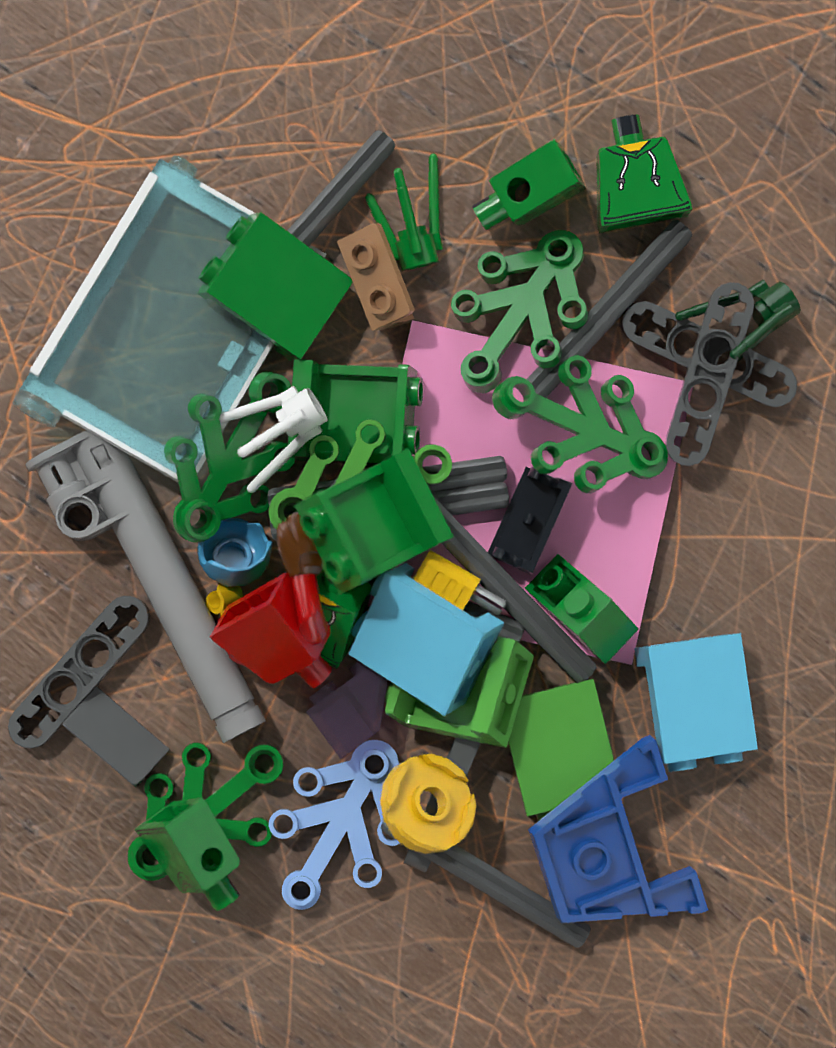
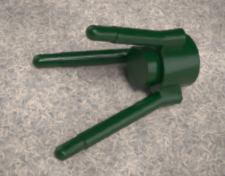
[675,279,801,363]

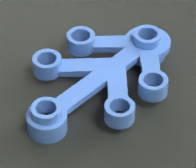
[269,740,400,910]

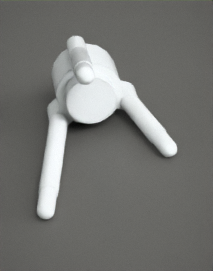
[219,386,328,493]

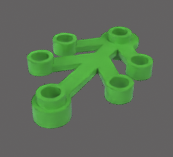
[269,419,452,529]

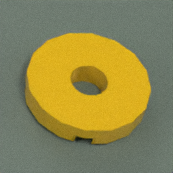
[380,754,477,854]

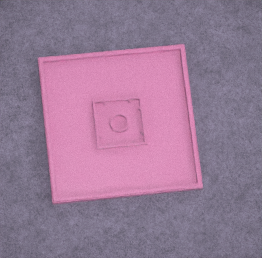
[368,320,693,665]

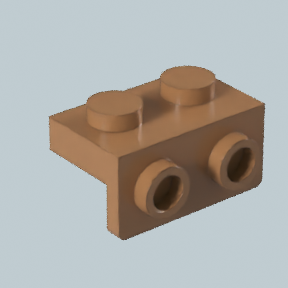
[337,223,414,331]

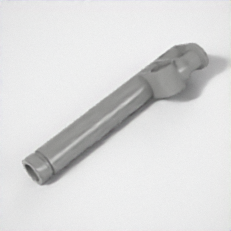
[25,426,266,743]

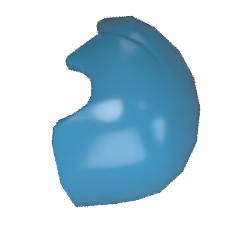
[197,518,272,587]

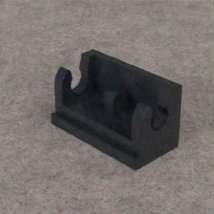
[488,467,573,575]

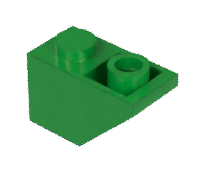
[525,554,639,664]

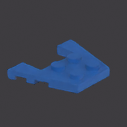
[528,735,708,923]

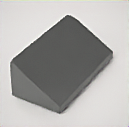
[62,686,170,787]

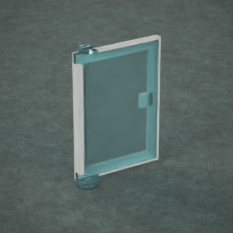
[12,155,326,483]

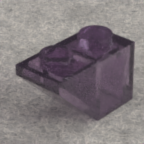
[306,661,388,759]

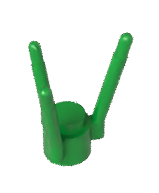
[365,154,443,271]

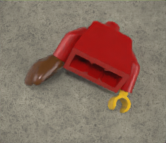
[205,512,332,688]

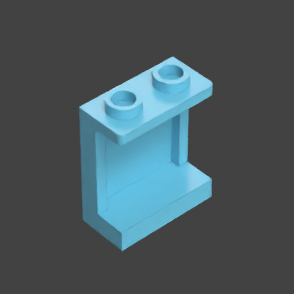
[349,563,504,716]
[634,633,758,772]

